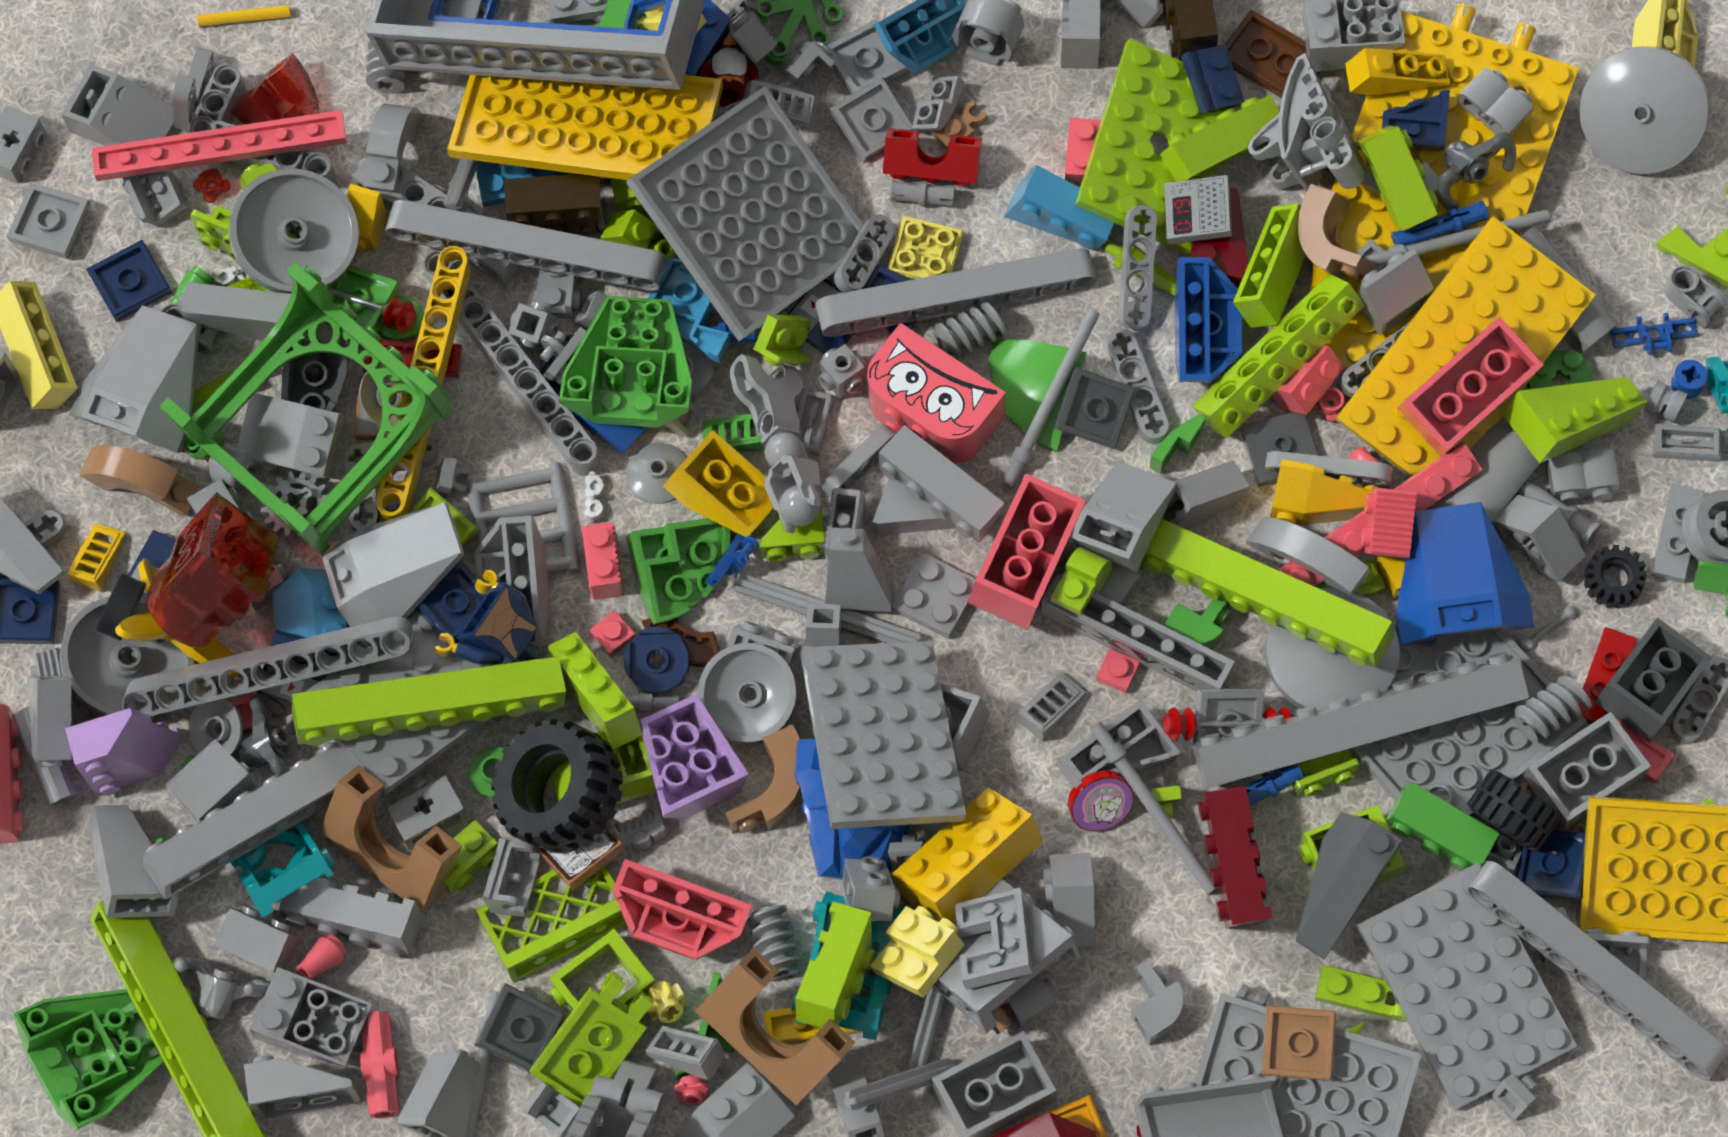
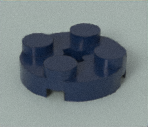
[624,627,691,693]

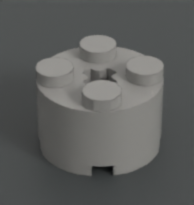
[953,0,1024,65]

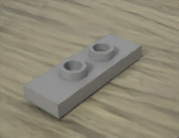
[1651,483,1704,583]

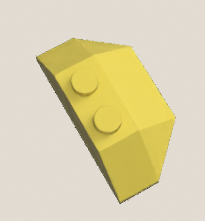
[1632,0,1698,68]

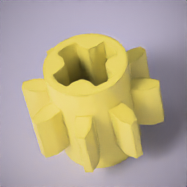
[647,981,688,1023]

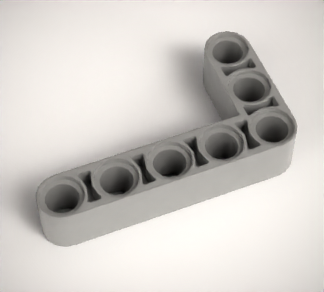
[188,63,336,183]

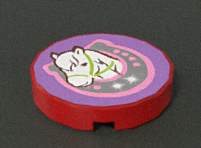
[1067,770,1135,831]

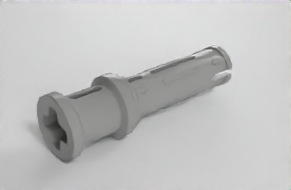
[1515,479,1602,548]

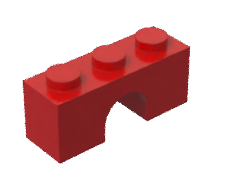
[883,128,982,186]

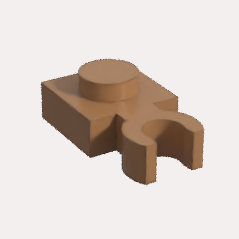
[930,100,987,151]

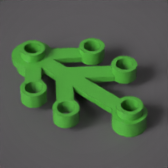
[755,0,843,66]

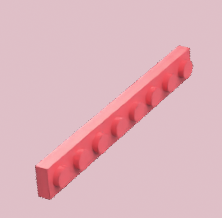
[92,110,347,181]
[1278,442,1482,587]

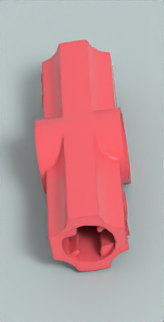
[360,1011,400,1119]

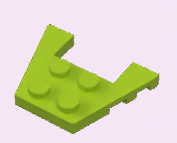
[1655,187,1728,288]

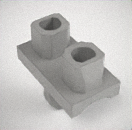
[540,327,587,384]

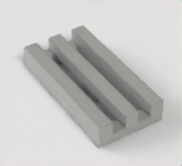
[797,389,834,457]
[1653,424,1721,462]

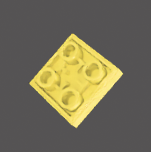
[887,216,964,280]

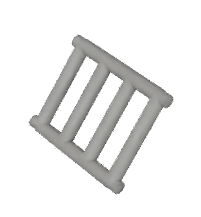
[466,462,580,573]

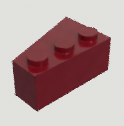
[1190,187,1248,288]

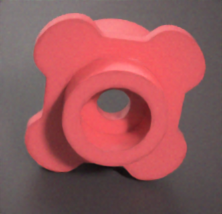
[1312,386,1349,422]
[675,1075,710,1105]

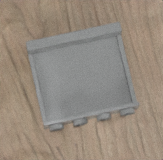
[932,876,1081,1034]
[1134,1074,1283,1137]

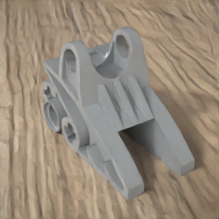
[1248,53,1366,192]
[565,1060,664,1137]

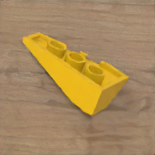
[1270,459,1380,525]

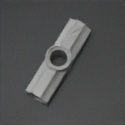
[12,707,77,807]

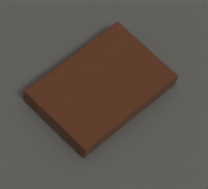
[1224,10,1320,98]

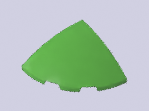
[989,339,1087,452]
[626,518,730,625]

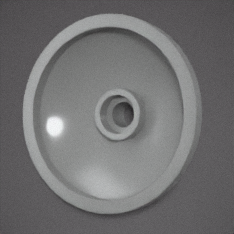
[698,643,797,743]

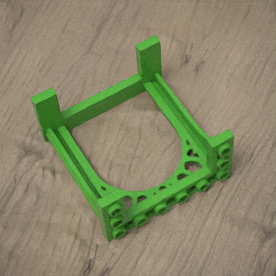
[159,262,455,556]

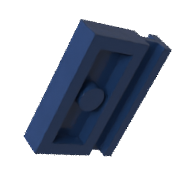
[1181,44,1245,115]

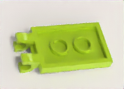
[530,970,653,1107]

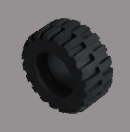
[491,718,623,853]

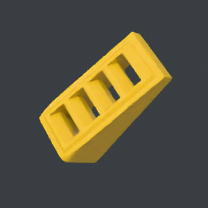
[67,523,126,592]

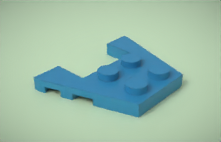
[648,259,731,363]

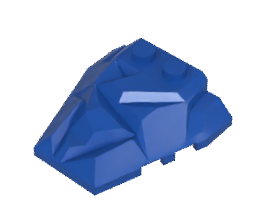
[794,739,910,880]

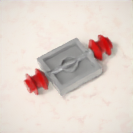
[1163,689,1294,756]

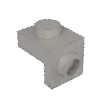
[523,1082,580,1137]

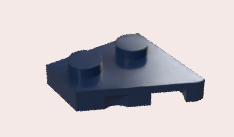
[1381,90,1450,151]

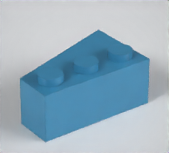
[1004,165,1114,250]

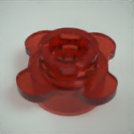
[193,168,231,203]

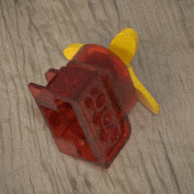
[115,492,279,679]

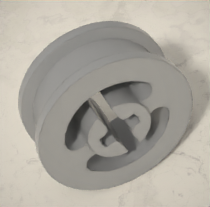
[1682,490,1728,565]

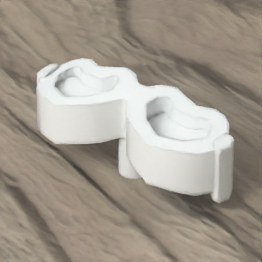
[210,266,255,287]
[584,471,604,523]

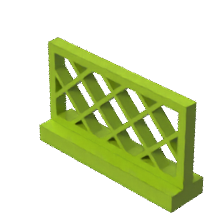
[476,866,626,983]

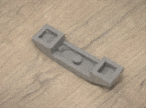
[1245,517,1371,596]

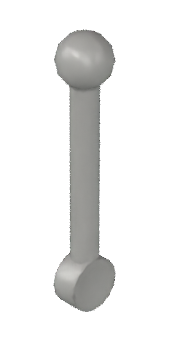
[1519,606,1576,652]

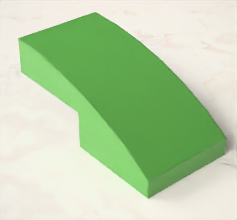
[1149,414,1206,474]

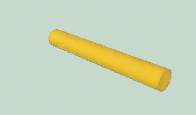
[197,5,291,27]

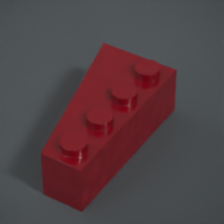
[1198,786,1273,928]

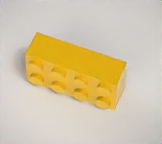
[892,787,1043,924]

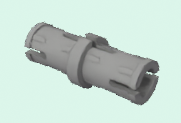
[890,180,955,207]

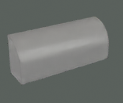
[1520,226,1617,354]
[1426,416,1539,522]

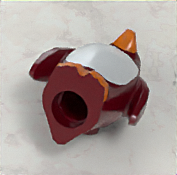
[699,34,759,111]

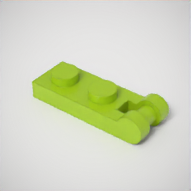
[1315,965,1407,1022]

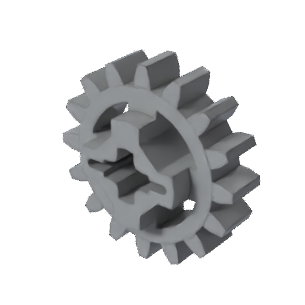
[260,471,328,542]

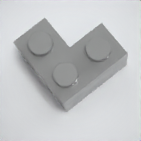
[1492,494,1586,582]
[1043,853,1095,946]

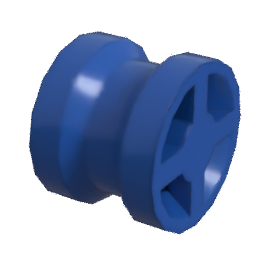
[1671,360,1707,399]

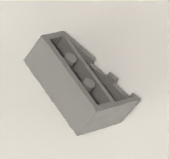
[1061,0,1106,69]

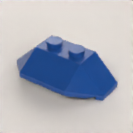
[1175,257,1242,383]

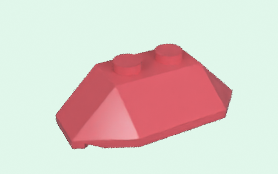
[612,859,752,960]

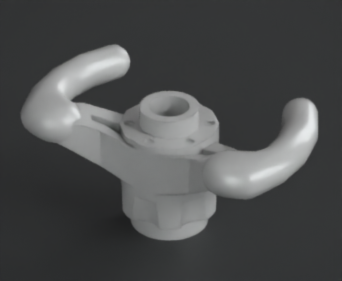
[174,956,270,1019]

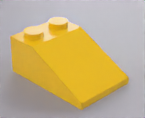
[663,430,773,537]

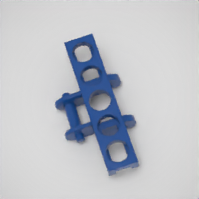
[1610,313,1698,355]
[705,530,759,587]

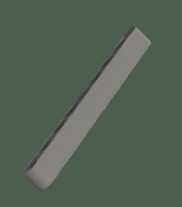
[385,200,667,291]
[815,248,1097,337]
[423,250,600,476]
[122,616,413,716]
[1467,861,1728,1081]

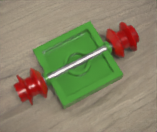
[324,265,416,333]

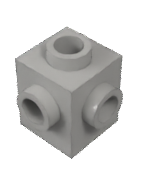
[508,301,558,350]
[819,344,866,400]

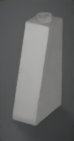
[178,282,307,341]
[90,805,179,918]

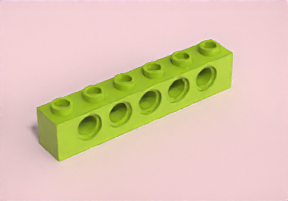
[1192,274,1365,438]

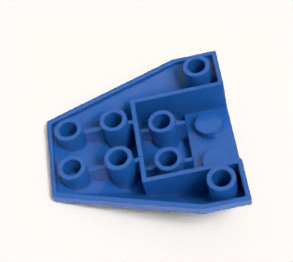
[1396,502,1534,646]

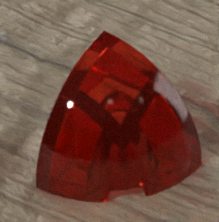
[230,53,319,124]

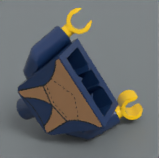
[434,570,539,666]

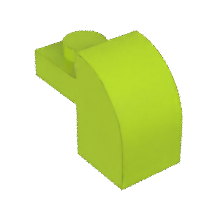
[1051,546,1112,616]

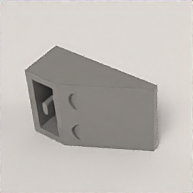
[1303,0,1405,71]
[62,63,174,146]
[1070,461,1178,572]
[250,967,372,1067]

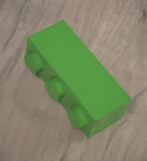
[1385,781,1500,871]

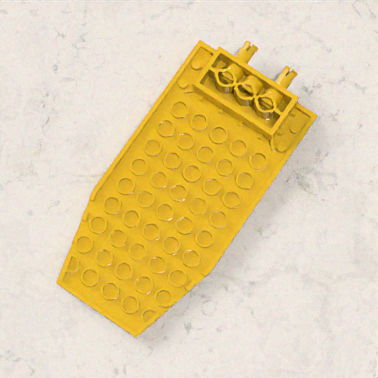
[1310,3,1579,377]

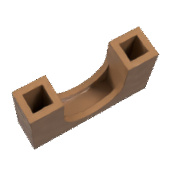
[319,765,462,913]
[695,948,855,1105]

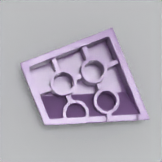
[639,694,749,819]
[65,708,183,796]

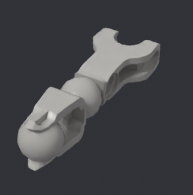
[730,354,821,533]

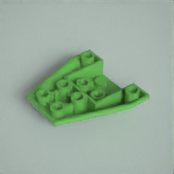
[559,296,692,428]
[13,989,164,1130]

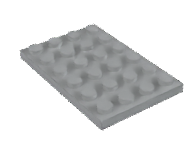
[305,612,521,796]
[800,641,966,829]
[1356,862,1577,1110]
[1195,993,1422,1137]

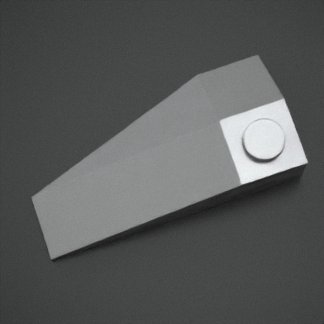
[0,497,65,594]

